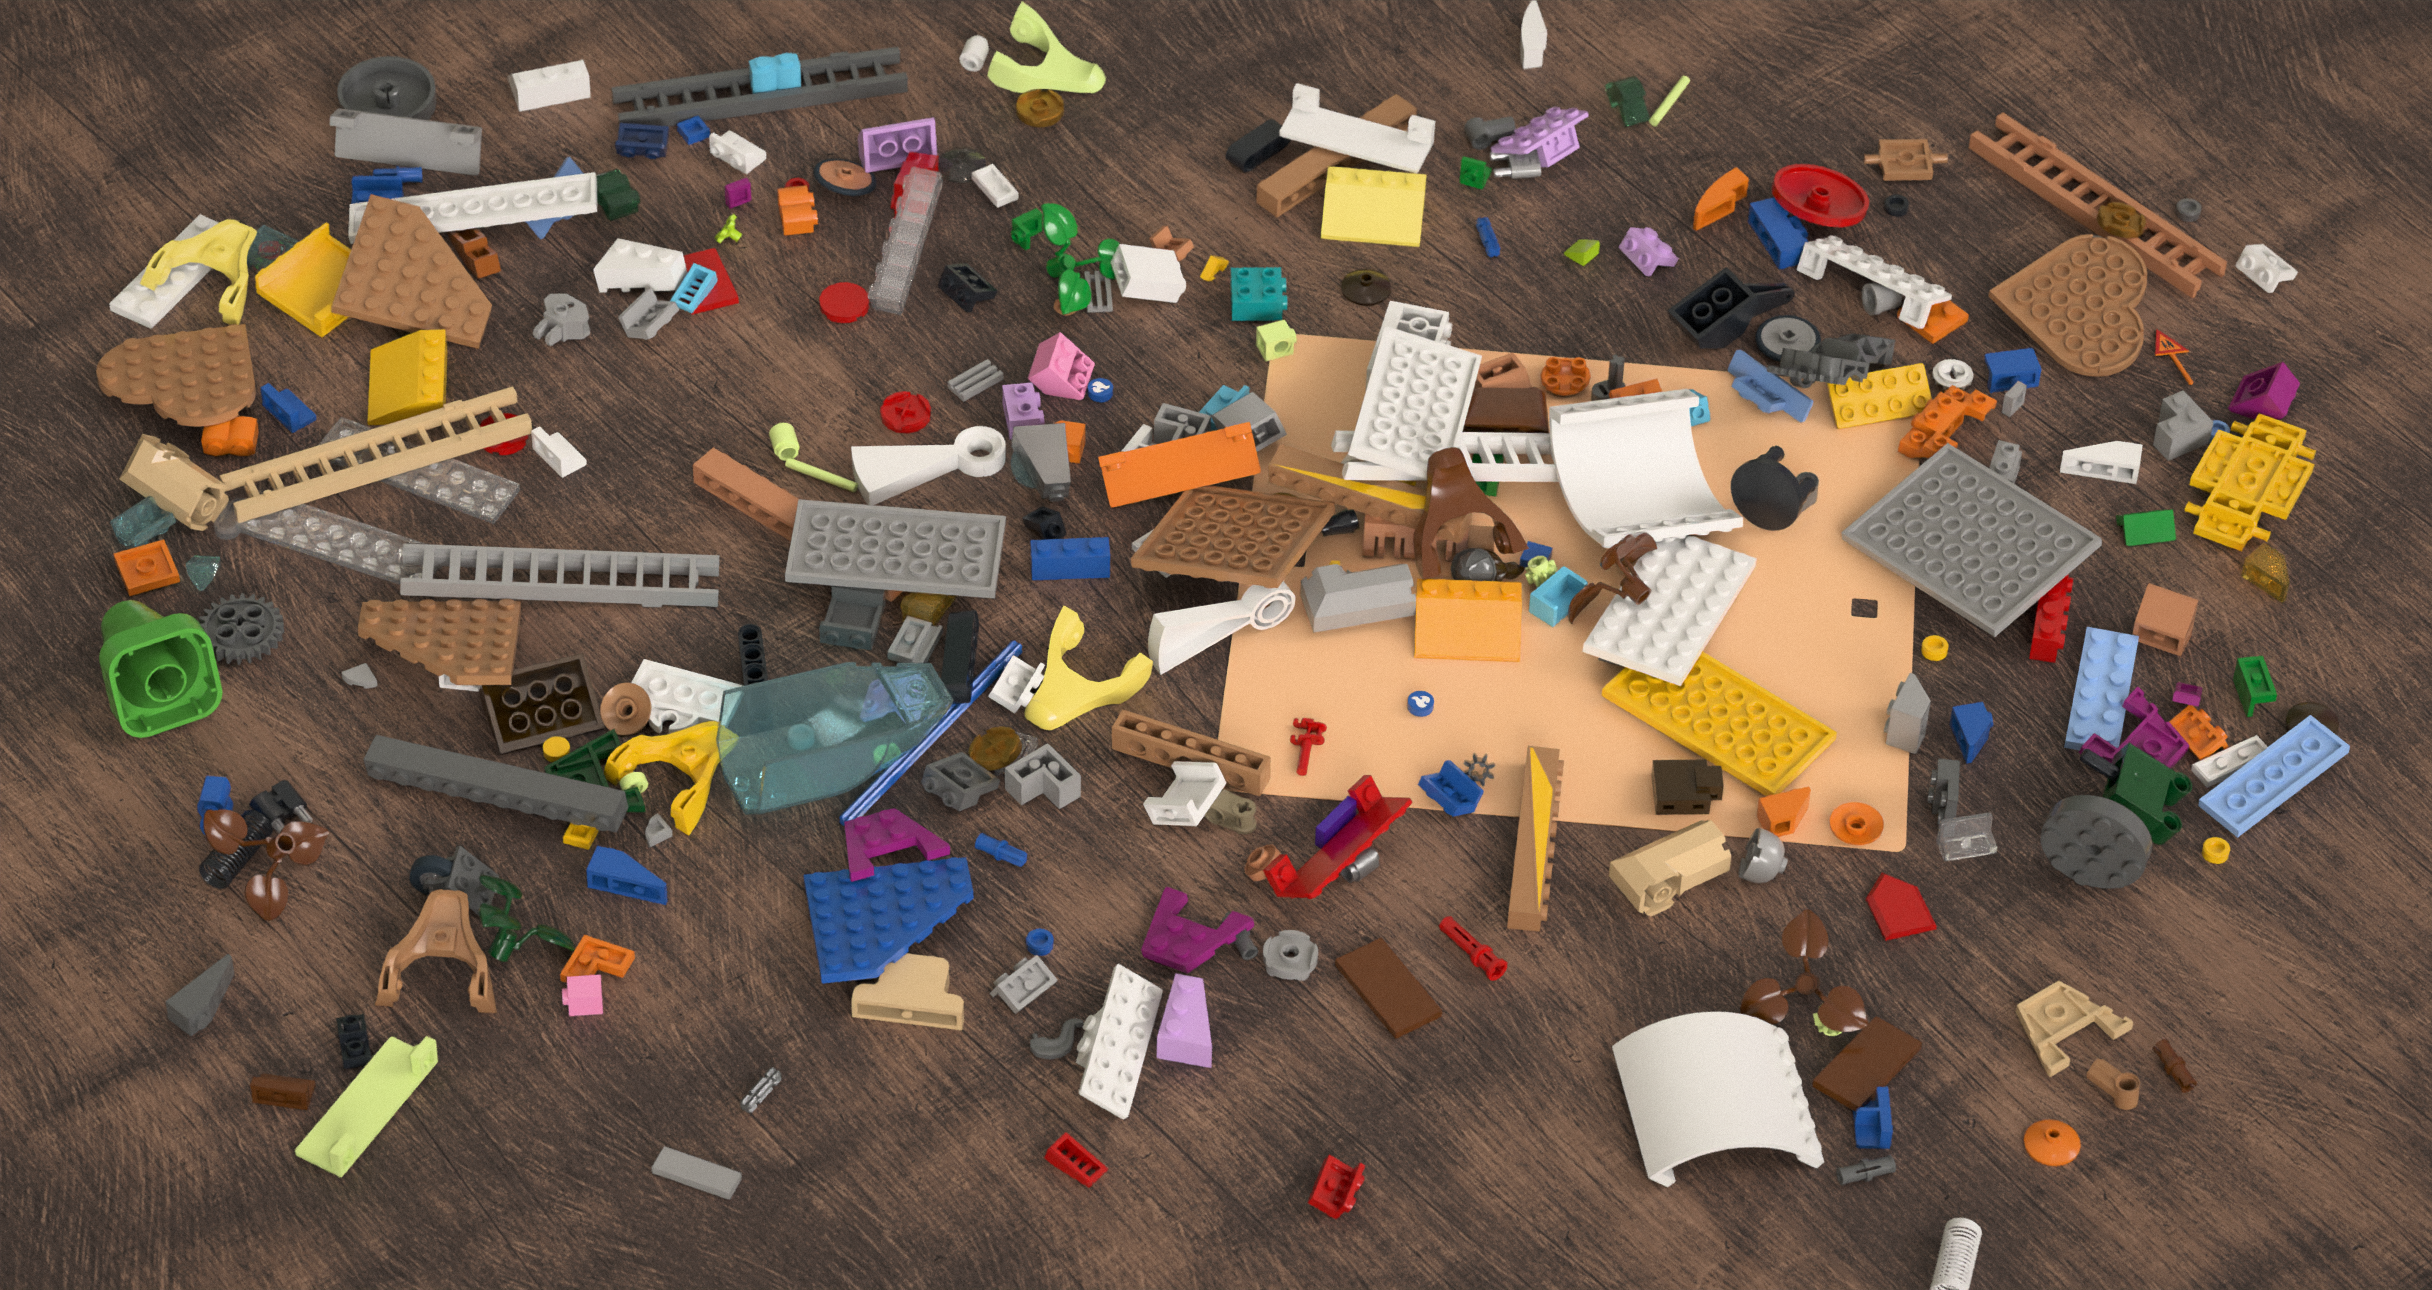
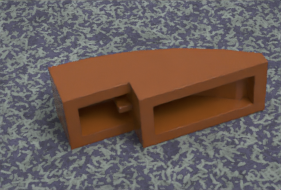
[446,228,501,279]

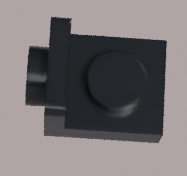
[1022,506,1066,540]

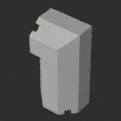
[1300,564,1416,633]

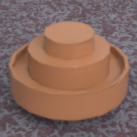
[1245,844,1281,881]

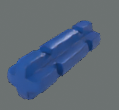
[1476,217,1500,257]

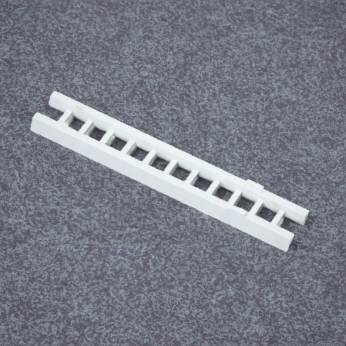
[1331,431,1559,482]

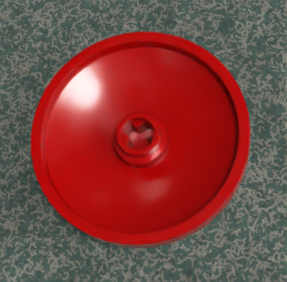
[1772,164,1869,227]

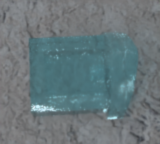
[185,555,220,591]

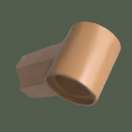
[2087,1058,2140,1110]

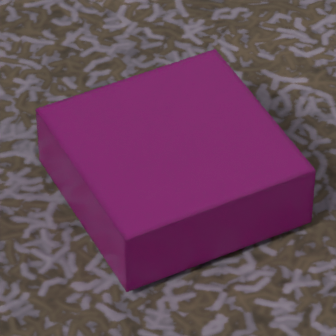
[725,177,751,209]

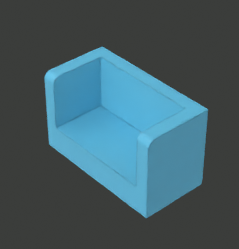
[1529,566,1588,627]

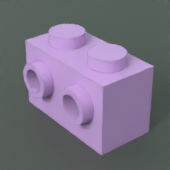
[1002,382,1044,439]

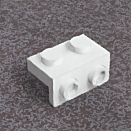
[988,655,1045,713]

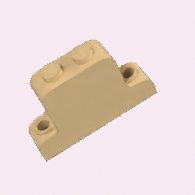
[852,953,964,1030]

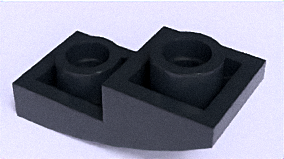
[336,1014,371,1069]

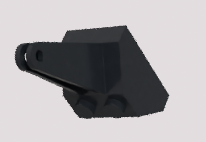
[1667,267,1795,349]

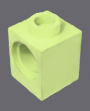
[1256,320,1297,361]

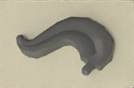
[1030,1018,1084,1060]

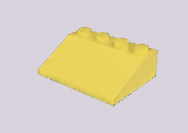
[1321,166,1426,247]

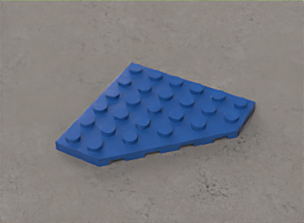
[803,857,973,984]

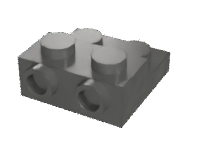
[921,752,1000,811]
[1927,759,1960,836]

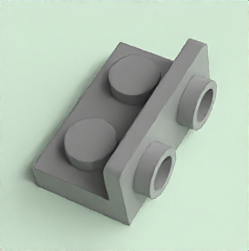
[990,955,1058,1014]

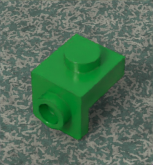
[1011,208,1042,251]

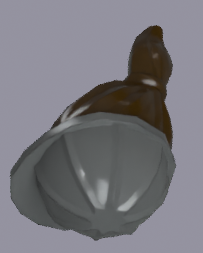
[1451,548,1525,582]

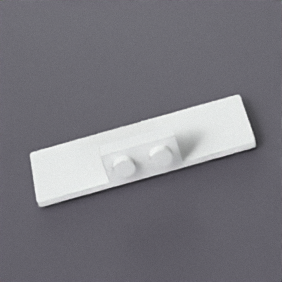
[1076,964,1163,1119]

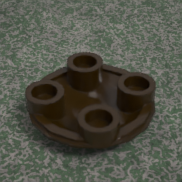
[2286,702,2339,734]

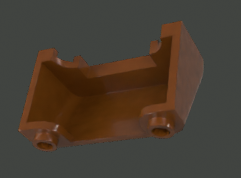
[1462,387,1549,433]

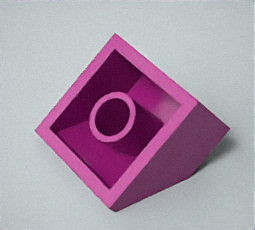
[2228,362,2300,420]

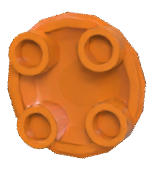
[1540,357,1591,396]

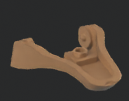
[375,889,497,1013]

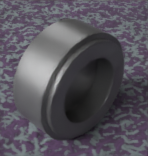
[2176,199,2201,222]

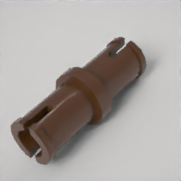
[2152,1039,2197,1093]

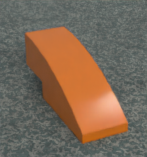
[1693,167,1749,231]

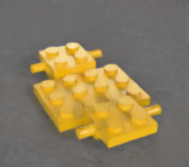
[2185,413,2316,551]

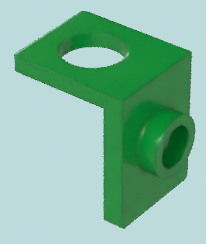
[1460,156,1492,190]

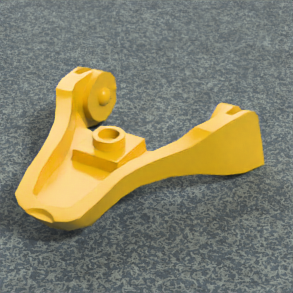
[604,721,738,836]

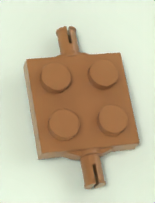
[1864,139,1948,180]

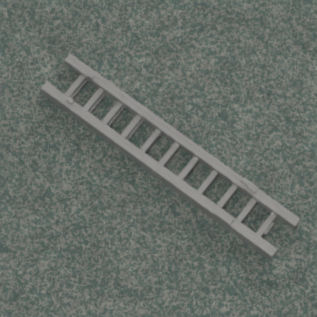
[400,543,719,607]

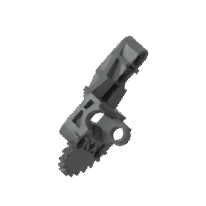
[1767,333,1896,388]

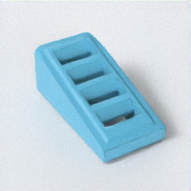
[670,263,718,313]

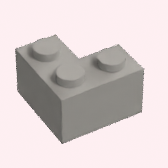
[2153,390,2213,461]
[1154,403,1211,443]
[1005,743,1081,809]

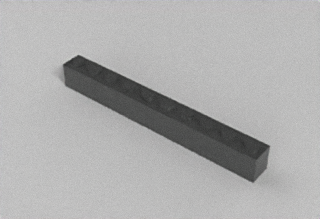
[363,735,629,833]

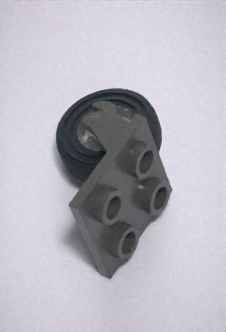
[409,846,499,916]

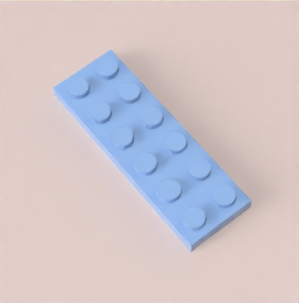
[2064,627,2139,751]
[2198,715,2350,838]

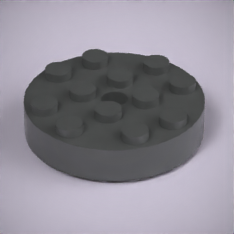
[337,56,437,120]
[2040,795,2152,889]

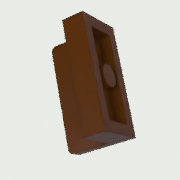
[250,1073,316,1110]

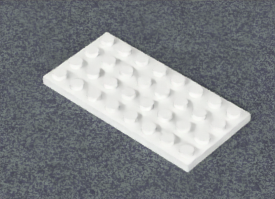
[1348,326,1482,479]
[1582,535,1757,686]

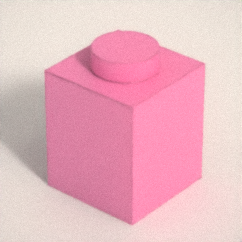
[562,975,603,1016]

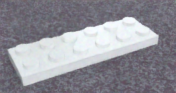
[109,214,219,329]

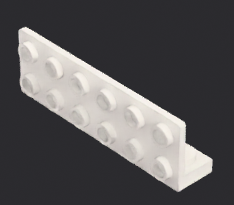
[1279,83,1435,173]
[1797,236,1952,329]

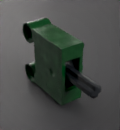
[2079,743,2192,845]

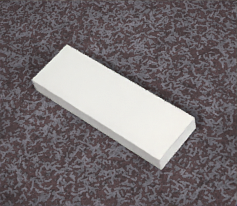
[2191,735,2267,788]

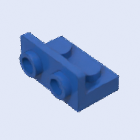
[351,176,403,204]

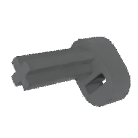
[1591,355,1626,401]

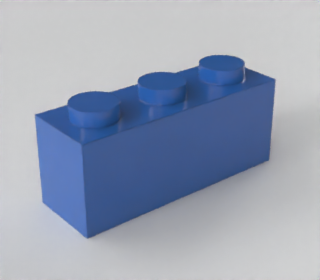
[1030,537,1110,581]

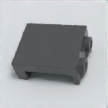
[819,586,886,650]

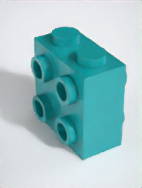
[1230,267,1287,321]

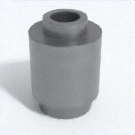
[1340,847,1379,883]

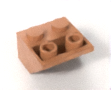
[1474,352,1532,388]
[2132,583,2199,656]

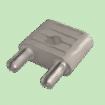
[1490,149,1541,179]

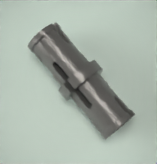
[1836,1155,1896,1185]

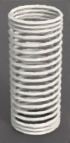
[1930,1218,1982,1290]

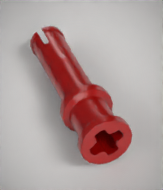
[1439,916,1508,981]

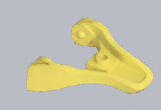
[140,219,257,325]
[1024,606,1153,730]

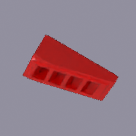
[1044,1132,1108,1188]

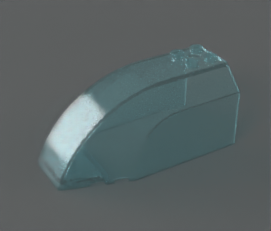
[716,662,953,815]

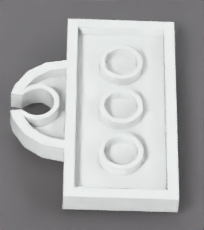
[631,659,744,734]

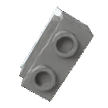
[1989,440,2022,484]

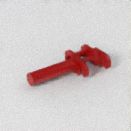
[1290,718,1327,776]

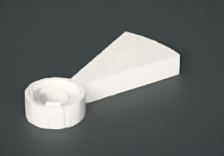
[851,426,1006,505]
[1148,581,1295,675]

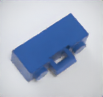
[1748,197,1808,270]

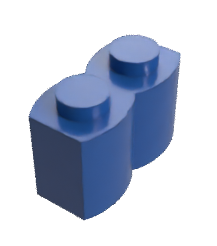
[197,776,233,835]

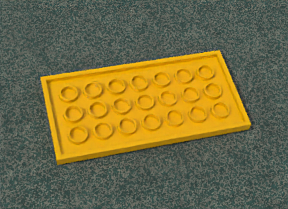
[1602,651,1837,796]

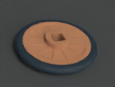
[813,159,877,196]

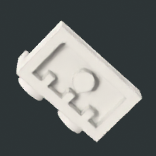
[709,130,766,174]
[2236,244,2298,293]

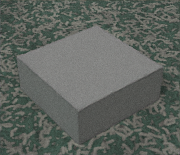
[2002,381,2027,417]

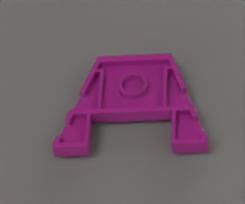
[2079,687,2190,769]
[844,808,950,882]
[1141,886,1255,974]

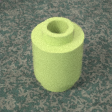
[769,423,799,461]

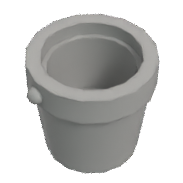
[1862,283,1902,316]

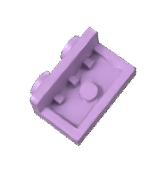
[1619,227,1678,276]

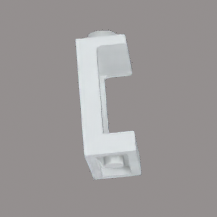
[1143,761,1226,826]

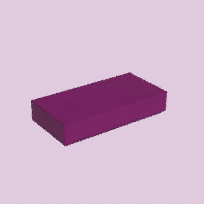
[2172,682,2203,707]

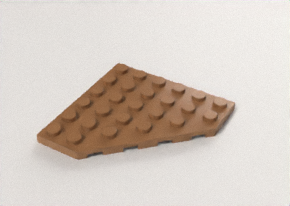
[331,194,492,349]
[358,599,521,685]

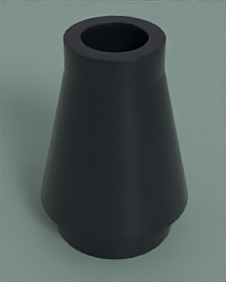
[1321,508,1360,537]

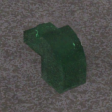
[1605,76,1650,128]

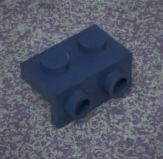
[615,123,669,159]

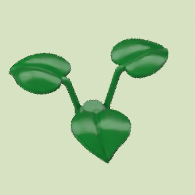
[1041,203,1120,315]

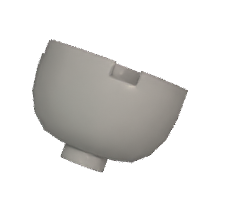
[1739,828,1788,883]

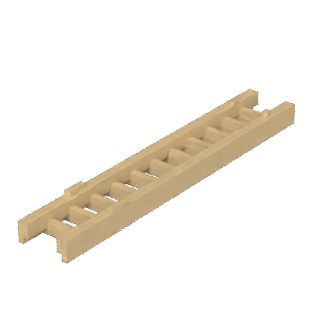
[220,387,532,523]

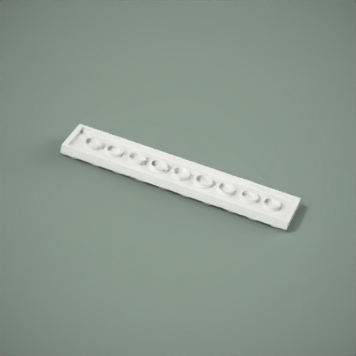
[349,172,597,244]

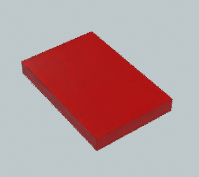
[683,248,739,315]

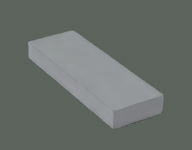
[652,1146,742,1200]

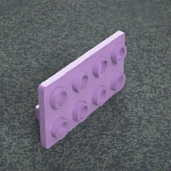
[1491,107,1589,167]

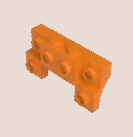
[1898,385,1997,459]

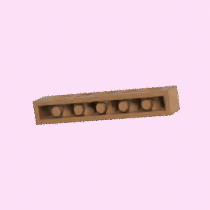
[1112,709,1271,797]

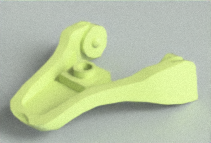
[988,1,1106,93]

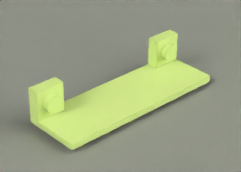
[295,1036,438,1178]

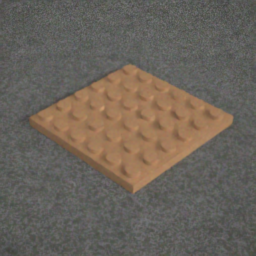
[1131,485,1336,588]

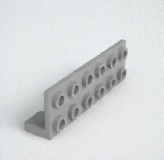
[330,108,482,176]

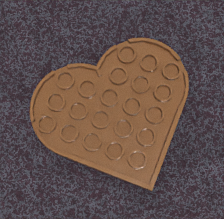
[1989,234,2147,377]
[96,324,256,427]

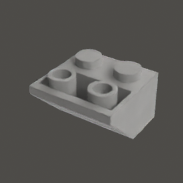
[1211,392,1287,452]
[1884,673,1931,754]

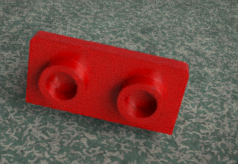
[1307,1155,1365,1219]

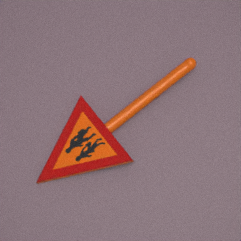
[2155,329,2193,385]

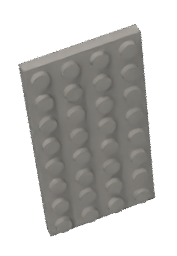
[785,499,1006,599]

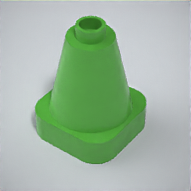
[99,600,222,738]

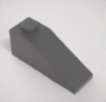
[165,954,234,1036]

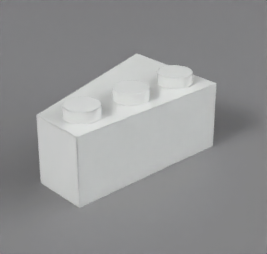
[593,238,687,292]

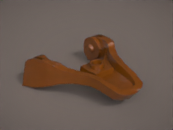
[1413,447,1529,580]

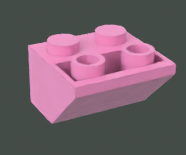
[1028,332,1095,400]

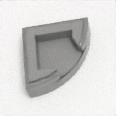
[342,663,377,689]
[645,813,673,848]

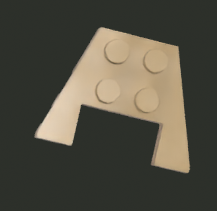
[2016,981,2133,1077]

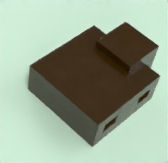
[1651,759,1724,815]

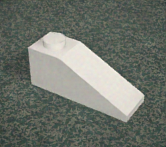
[2060,441,2142,484]

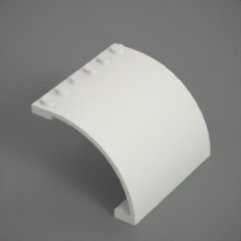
[1549,389,1743,548]
[1612,1012,1824,1187]

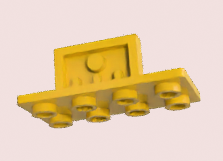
[1827,363,1931,429]

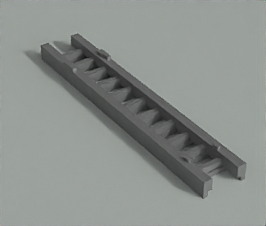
[611,47,908,126]

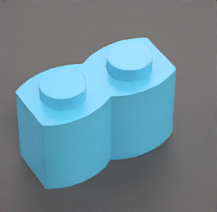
[749,53,801,94]

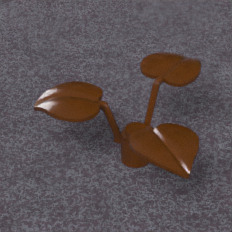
[1568,533,1658,624]
[203,809,329,921]
[1740,909,1868,1032]

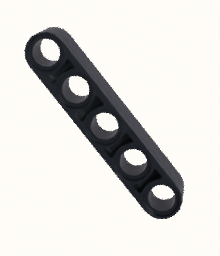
[940,610,979,705]
[738,624,773,738]

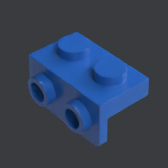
[1418,760,1484,817]

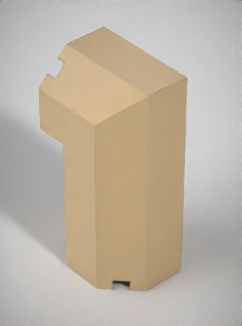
[119,434,229,531]
[1609,820,1731,916]

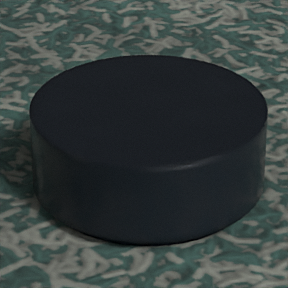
[1884,194,1909,217]

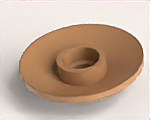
[600,683,652,736]

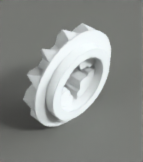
[1932,359,1973,390]

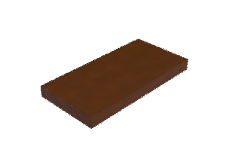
[1335,937,1442,1039]
[1812,1016,1922,1112]

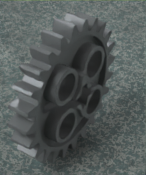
[199,593,285,665]

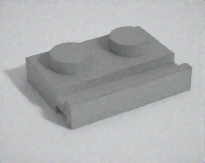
[888,616,943,669]

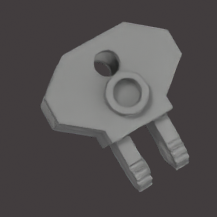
[532,294,590,346]

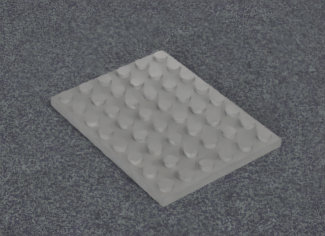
[1841,443,2102,637]

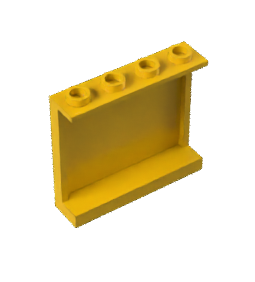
[255,222,351,338]

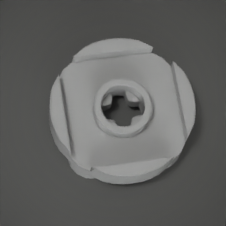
[1263,930,1318,981]

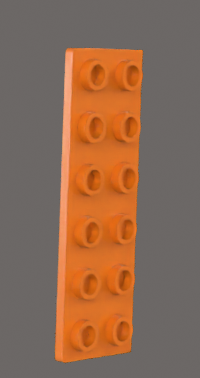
[1098,422,1261,508]

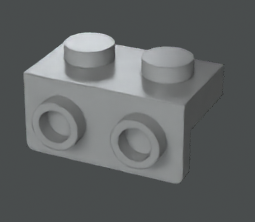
[619,289,679,340]

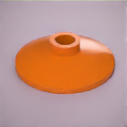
[1829,802,1884,845]
[2024,1119,2080,1166]

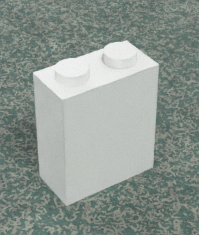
[1111,244,1186,303]

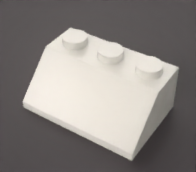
[508,60,590,112]

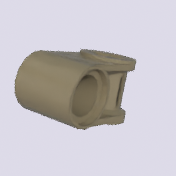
[1204,789,1257,835]

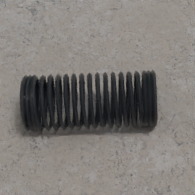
[199,810,273,889]

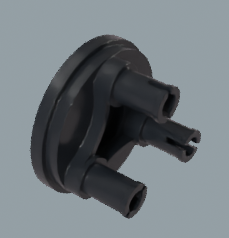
[1731,445,1816,531]

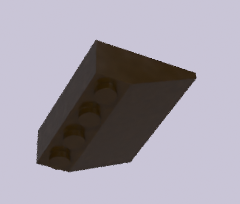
[477,653,604,755]

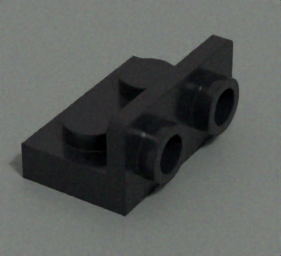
[938,263,998,313]

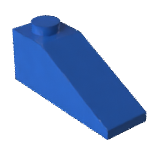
[586,846,667,905]

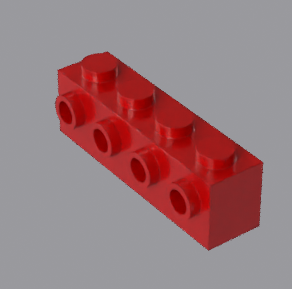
[2029,574,2074,663]

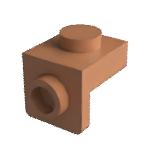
[1150,226,1194,261]

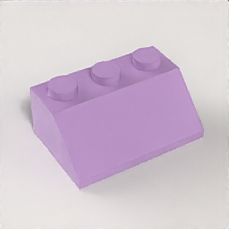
[858,117,937,173]

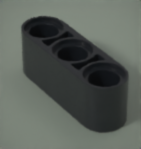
[1225,119,1291,173]

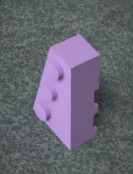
[1157,974,1212,1068]

